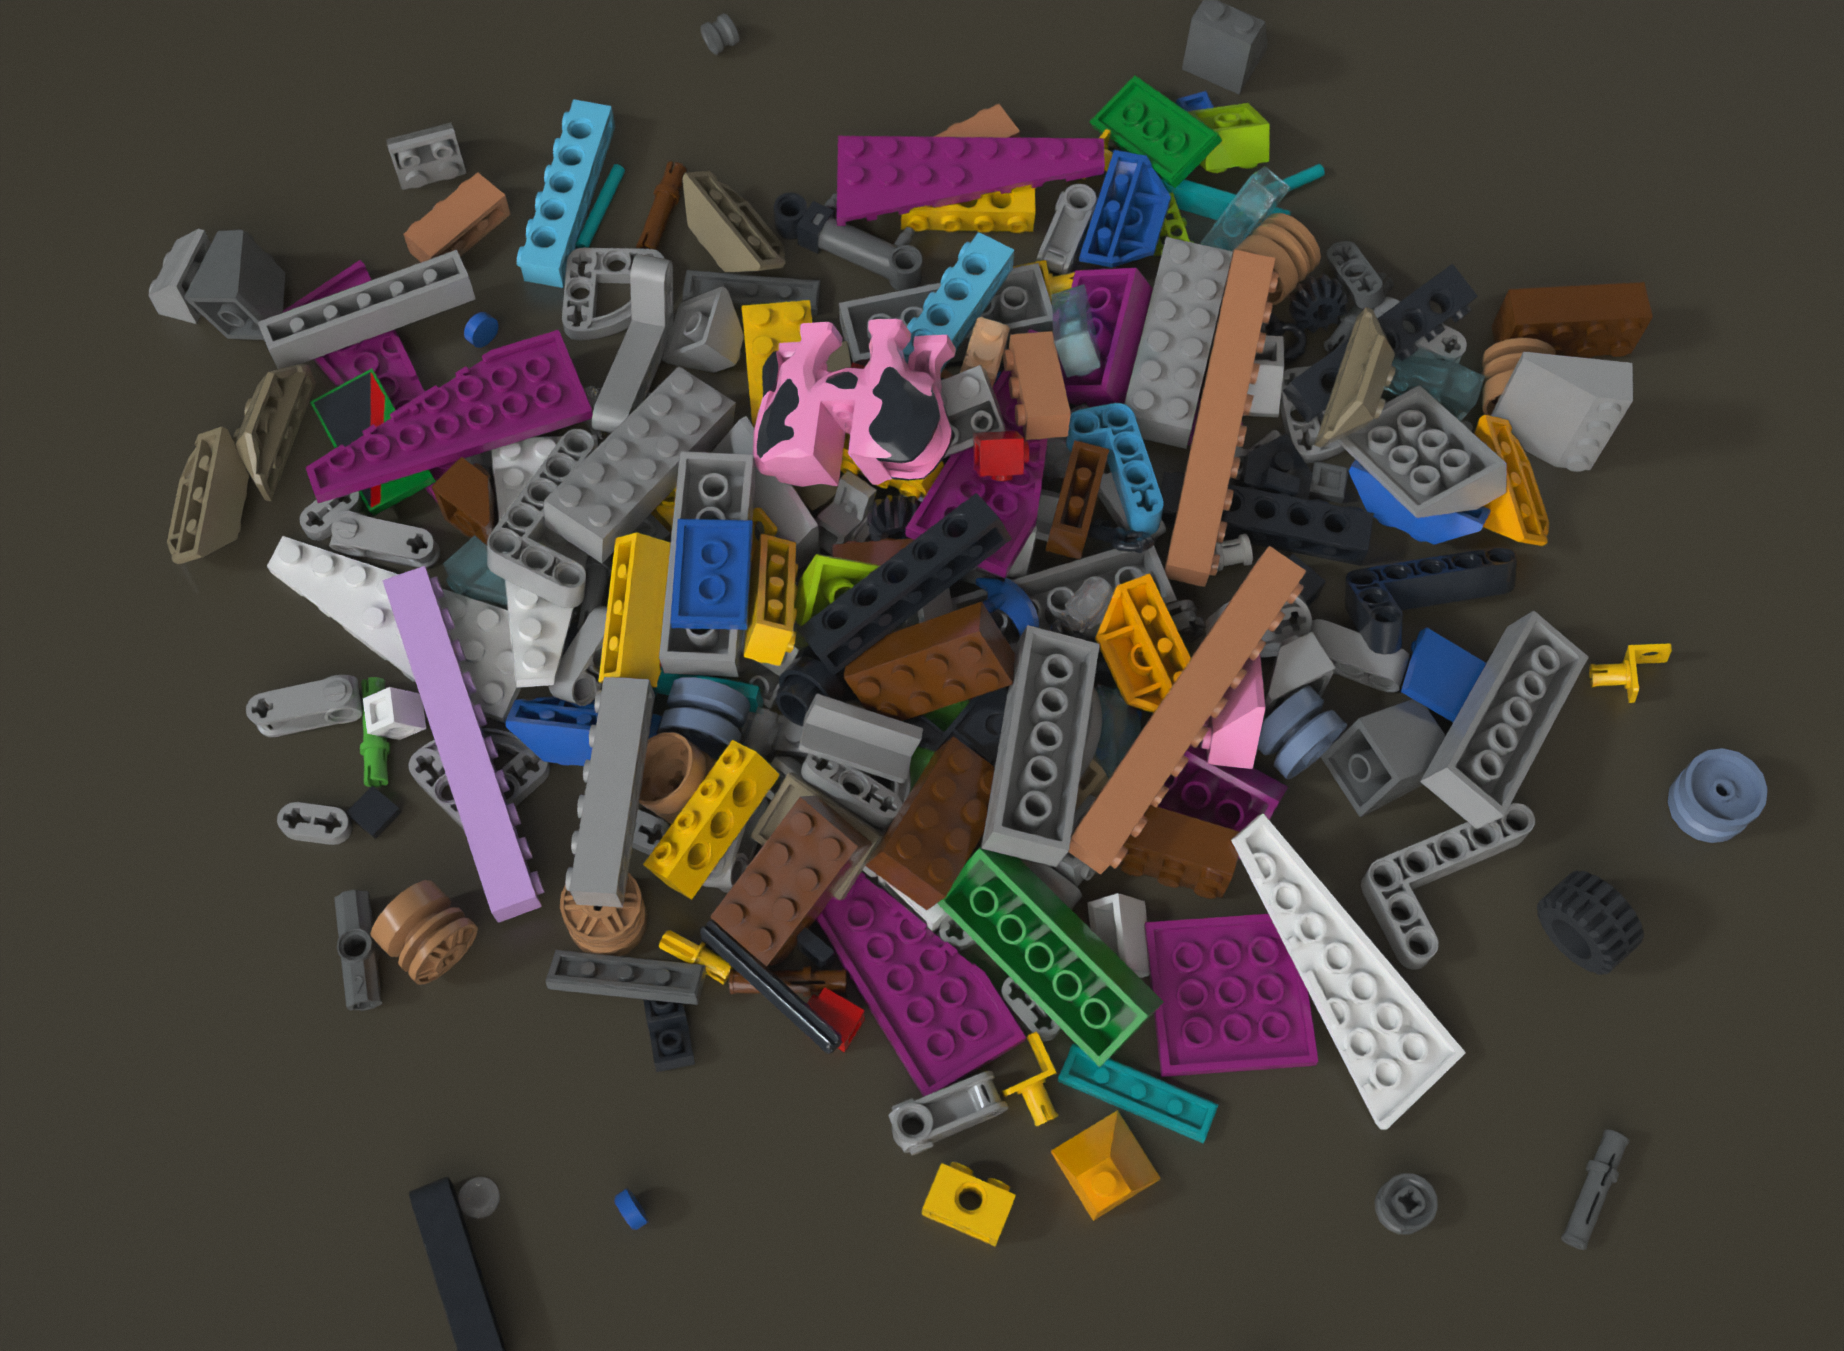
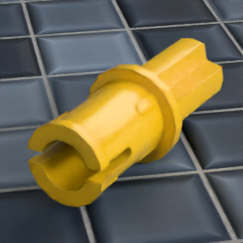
[659,930,733,984]

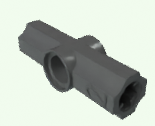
[334,890,383,1011]

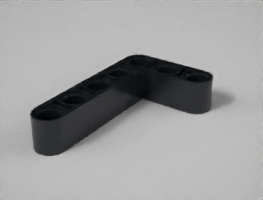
[1345,547,1517,655]

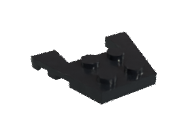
[904,686,1009,767]

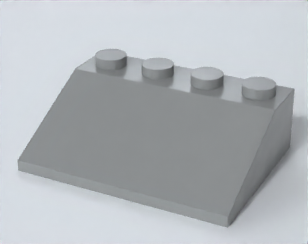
[1491,351,1633,472]
[1336,385,1507,518]

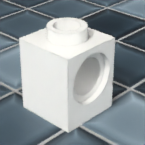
[363,687,426,740]

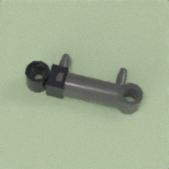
[774,193,922,291]

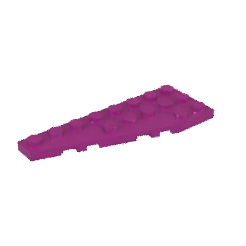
[906,329,1061,578]
[305,330,593,504]
[815,872,1026,1097]

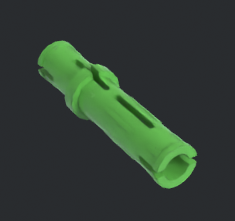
[360,677,390,788]

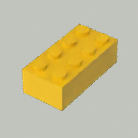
[742,300,812,429]

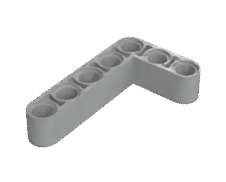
[592,254,673,433]
[487,429,594,608]
[1361,803,1535,970]

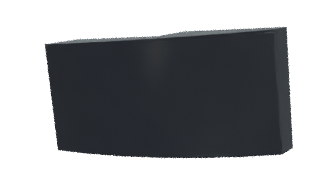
[643,999,695,1072]

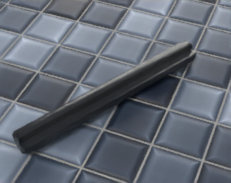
[700,920,842,1054]

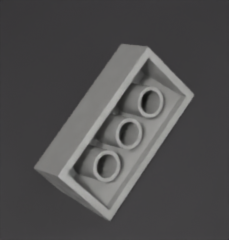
[711,416,820,569]

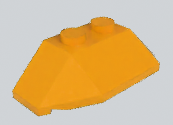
[1474,414,1549,546]
[1095,573,1191,713]

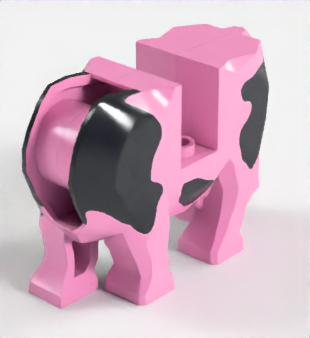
[752,318,956,487]

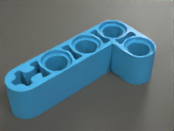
[1066,403,1163,535]

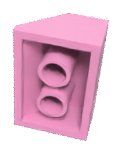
[1200,654,1265,769]

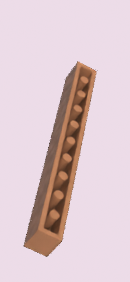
[1164,250,1279,587]
[1068,546,1306,874]

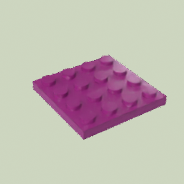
[1144,914,1318,1077]

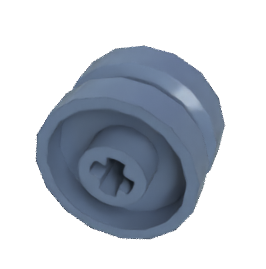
[658,677,751,759]
[1257,686,1347,779]
[1668,748,1768,843]

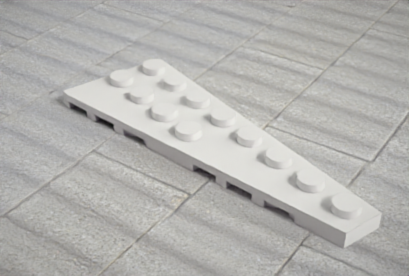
[1231,814,1466,1130]

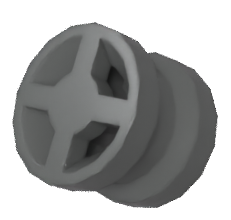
[701,14,739,55]

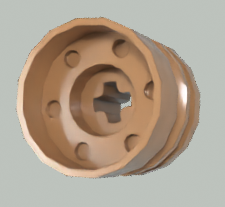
[1230,213,1321,305]
[1482,338,1556,416]
[639,732,717,824]
[560,872,648,956]
[371,880,478,985]

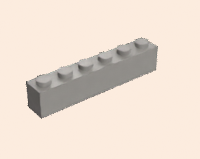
[258,250,476,369]
[565,677,655,907]

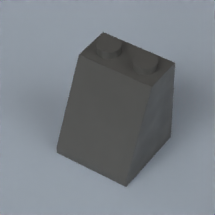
[1182,0,1268,95]
[184,229,285,340]
[1321,699,1445,817]

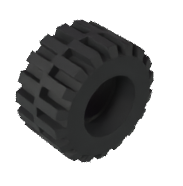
[1536,870,1644,975]

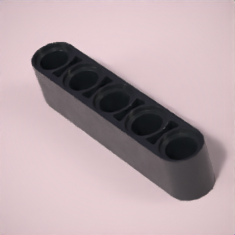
[409,1176,507,1351]

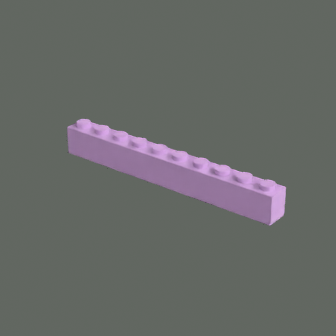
[382,566,544,923]

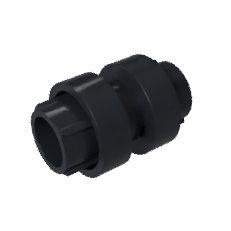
[776,645,854,726]

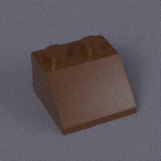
[431,457,498,552]

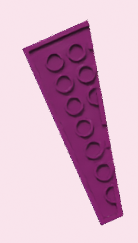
[837,136,1105,226]
[283,260,456,503]

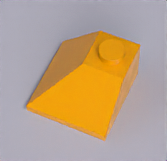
[1051,1110,1161,1221]

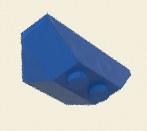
[1079,150,1171,267]
[1349,459,1491,545]
[506,696,662,766]

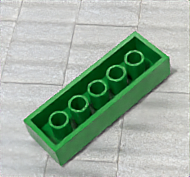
[937,847,1164,1067]

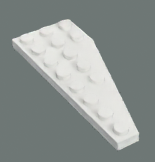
[491,435,598,688]
[267,536,521,723]

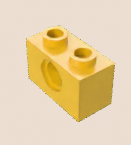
[922,1162,1016,1247]

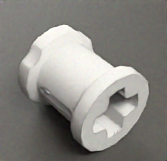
[1214,534,1253,571]

